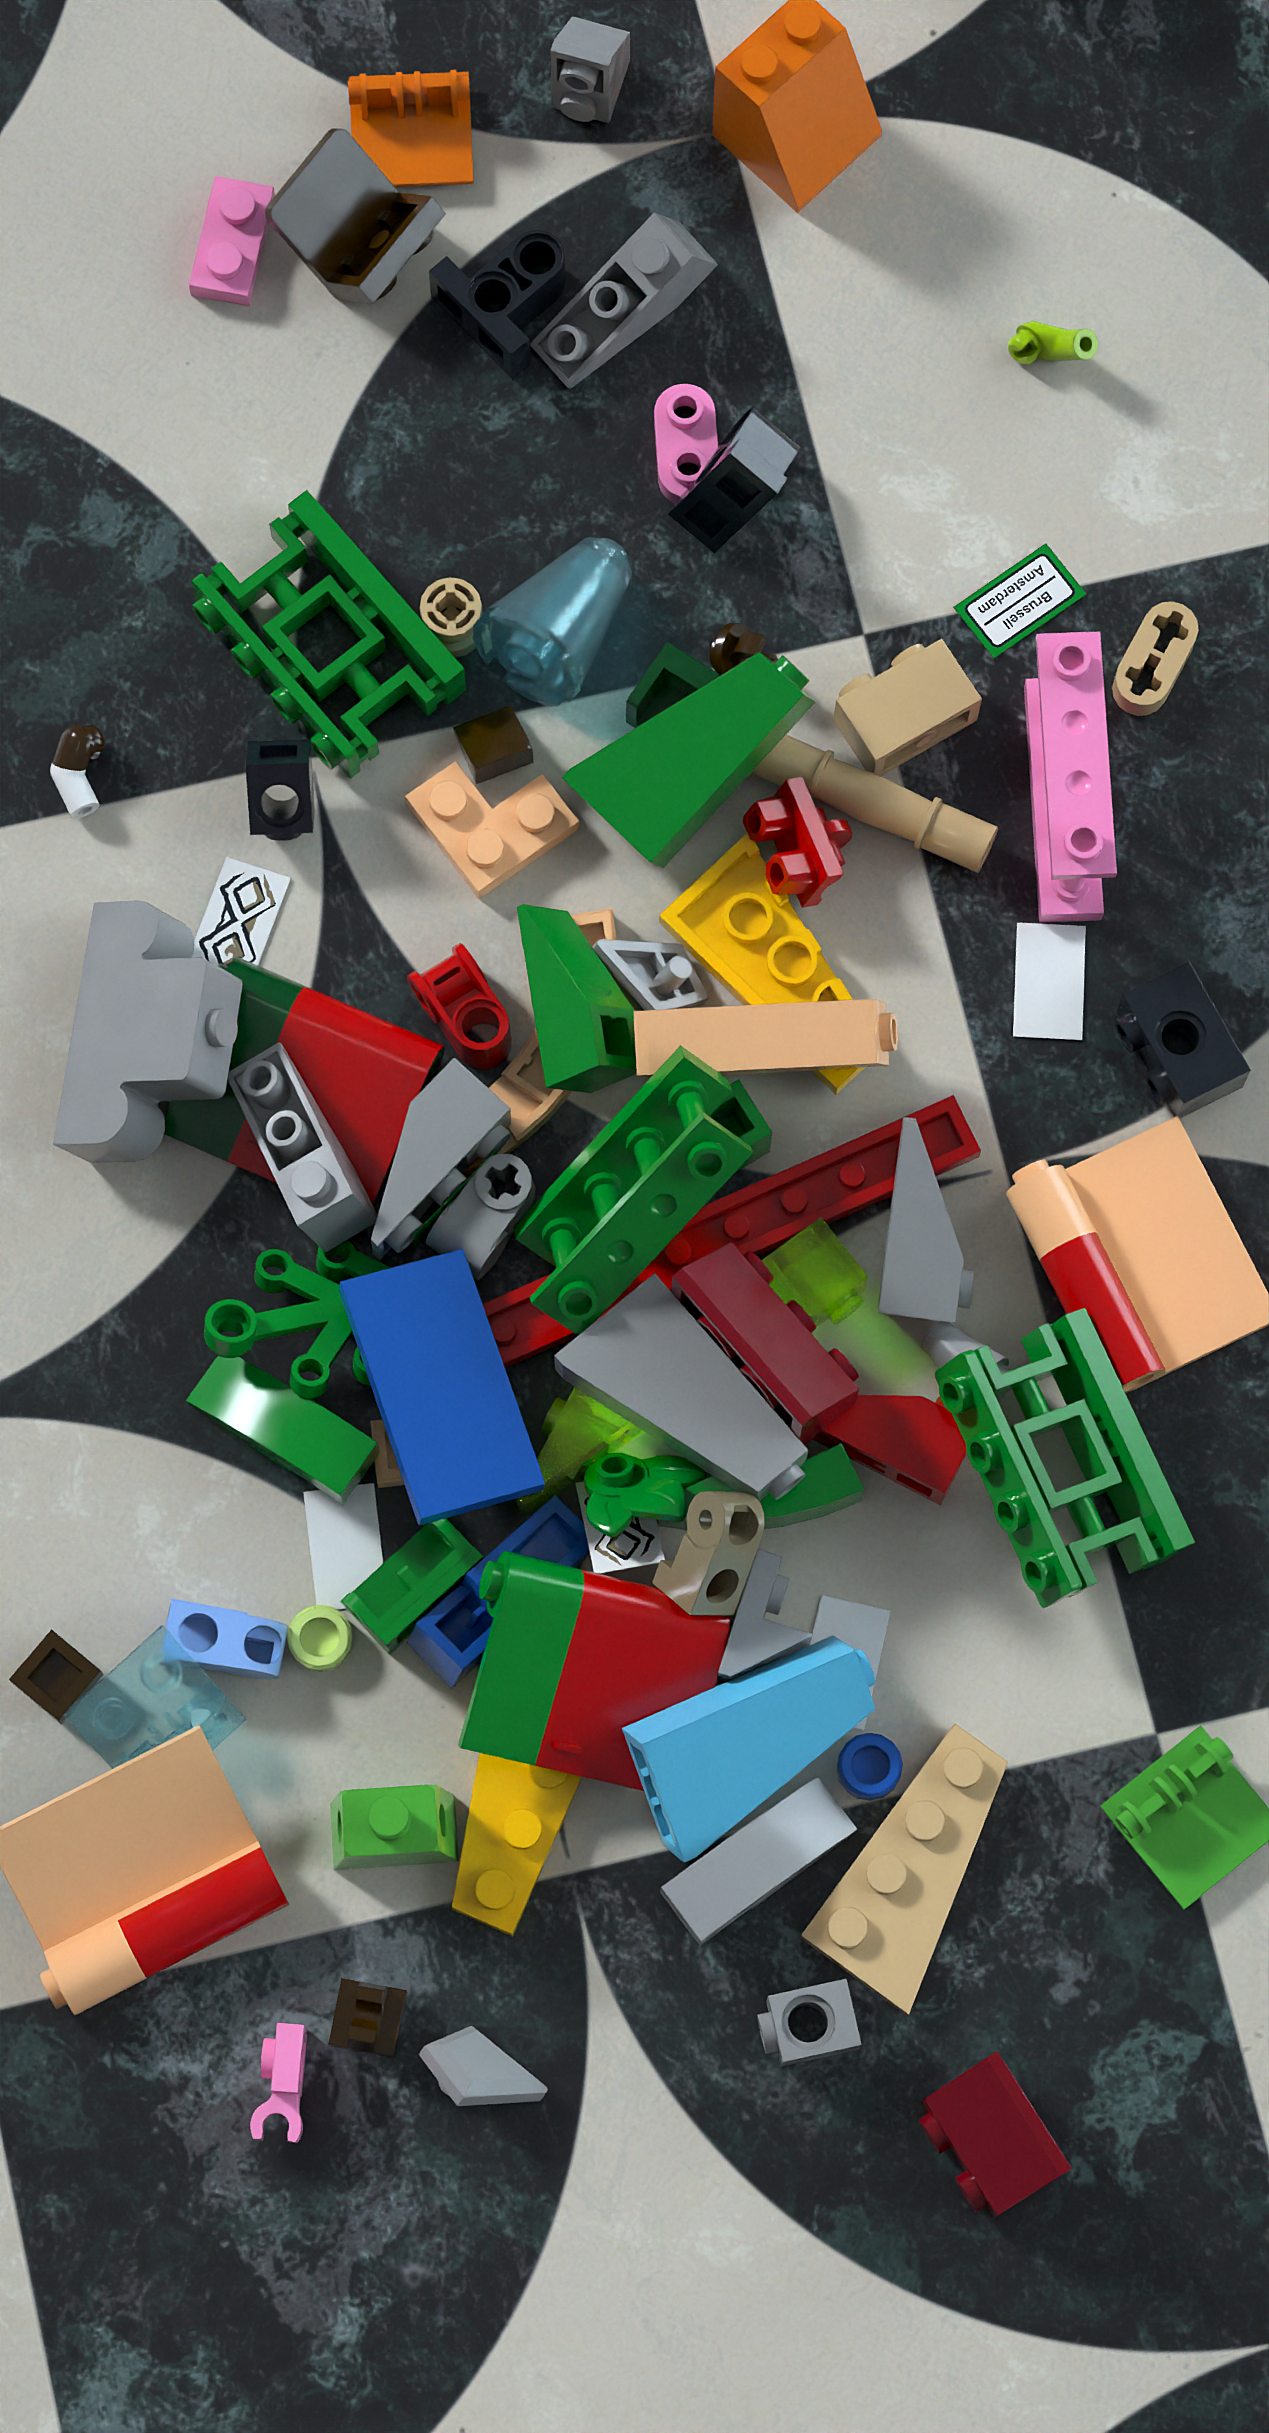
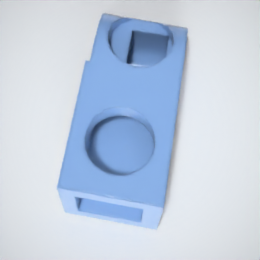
[158,1599,288,1679]

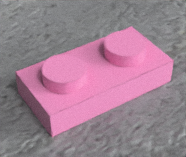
[189,176,275,306]

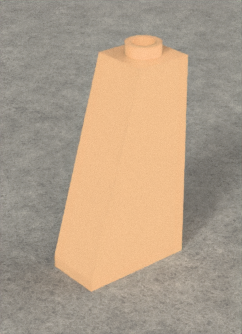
[633,999,898,1078]

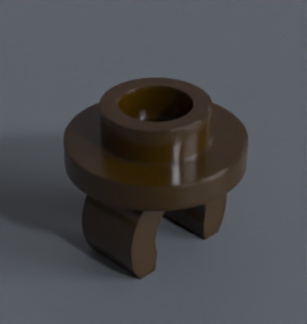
[710,622,778,676]

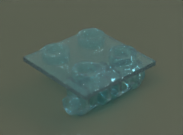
[63,1625,247,1769]

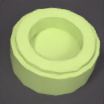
[287,1605,353,1672]

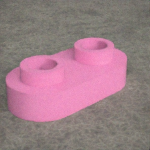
[654,384,718,504]

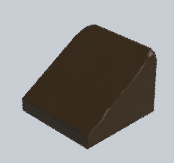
[453,705,534,784]

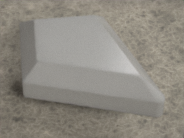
[592,939,709,1010]
[419,2026,548,2106]

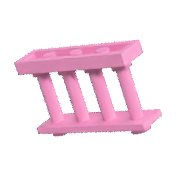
[1024,631,1117,923]

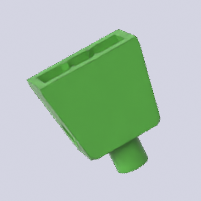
[330,1785,459,1870]

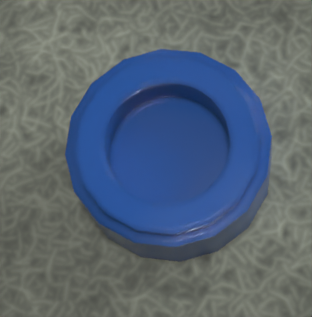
[836,1733,903,1801]

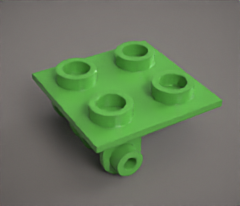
[1100,1725,1269,1910]

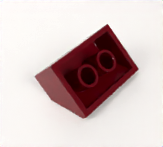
[671,1242,859,1445]

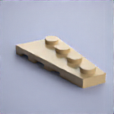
[800,1723,1008,2016]

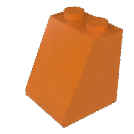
[712,0,882,213]

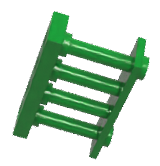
[513,1045,753,1336]

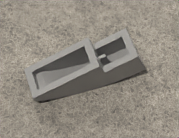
[660,1777,857,1946]

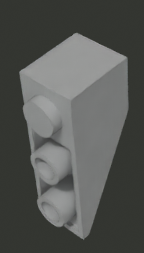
[529,213,718,388]
[228,1042,378,1252]
[371,1058,511,1260]

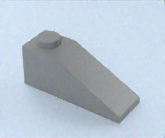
[878,1117,974,1323]

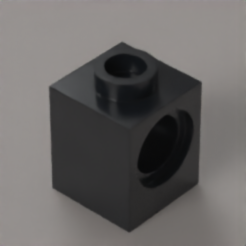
[245,739,315,841]

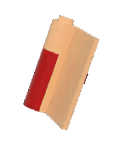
[1006,1116,1269,1393]
[0,1725,290,2015]

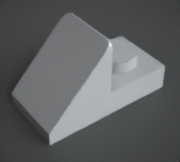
[717,1549,813,1684]

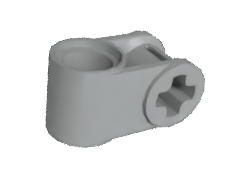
[426,1154,536,1280]

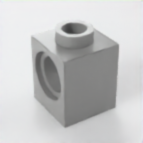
[757,1979,862,2067]

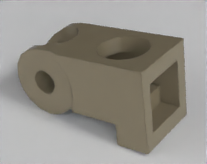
[652,1491,765,1615]

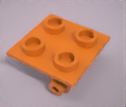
[348,70,474,187]

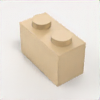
[833,639,982,776]

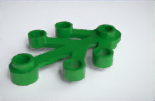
[204,1240,412,1399]

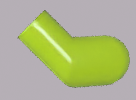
[1008,321,1098,365]

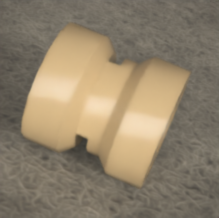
[420,577,483,658]

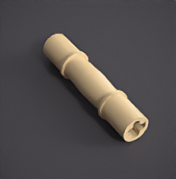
[751,735,998,873]

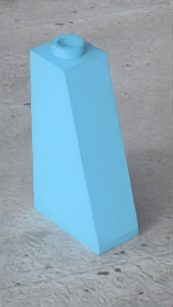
[622,1635,876,1863]

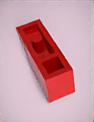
[812,1395,967,1506]

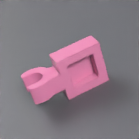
[250,2023,308,2143]

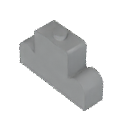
[53,900,242,1163]

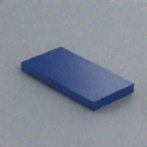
[338,1249,545,1526]

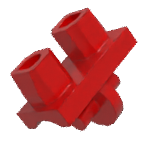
[742,777,853,908]

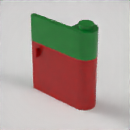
[458,1551,731,1791]

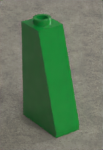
[562,652,816,868]

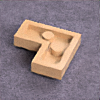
[405,761,579,899]

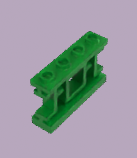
[191,490,466,779]
[935,1308,1195,1608]

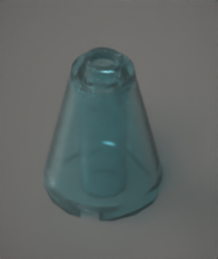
[473,537,632,707]

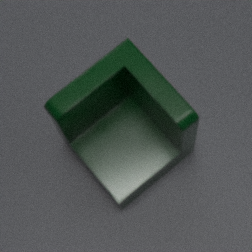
[626,642,719,728]

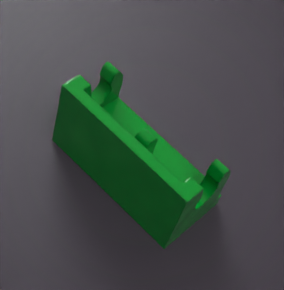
[340,1518,483,1655]

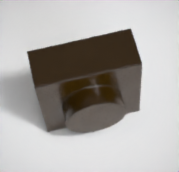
[9,1629,104,1724]

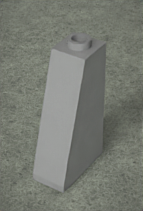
[554,1273,808,1501]

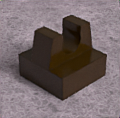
[328,1978,408,2058]

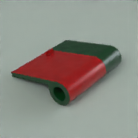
[164,957,445,1207]

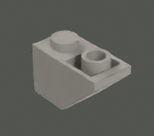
[551,16,630,123]

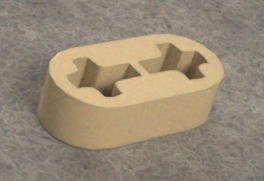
[1112,602,1198,716]

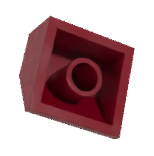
[918,2051,1072,2218]

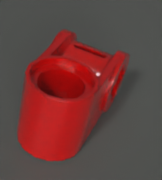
[406,943,512,1070]

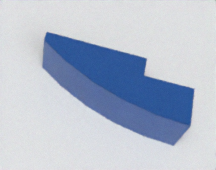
[407,1495,590,1689]

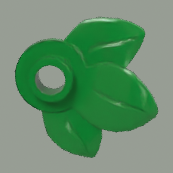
[584,1453,706,1538]

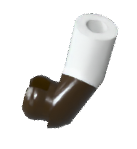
[50,724,105,819]

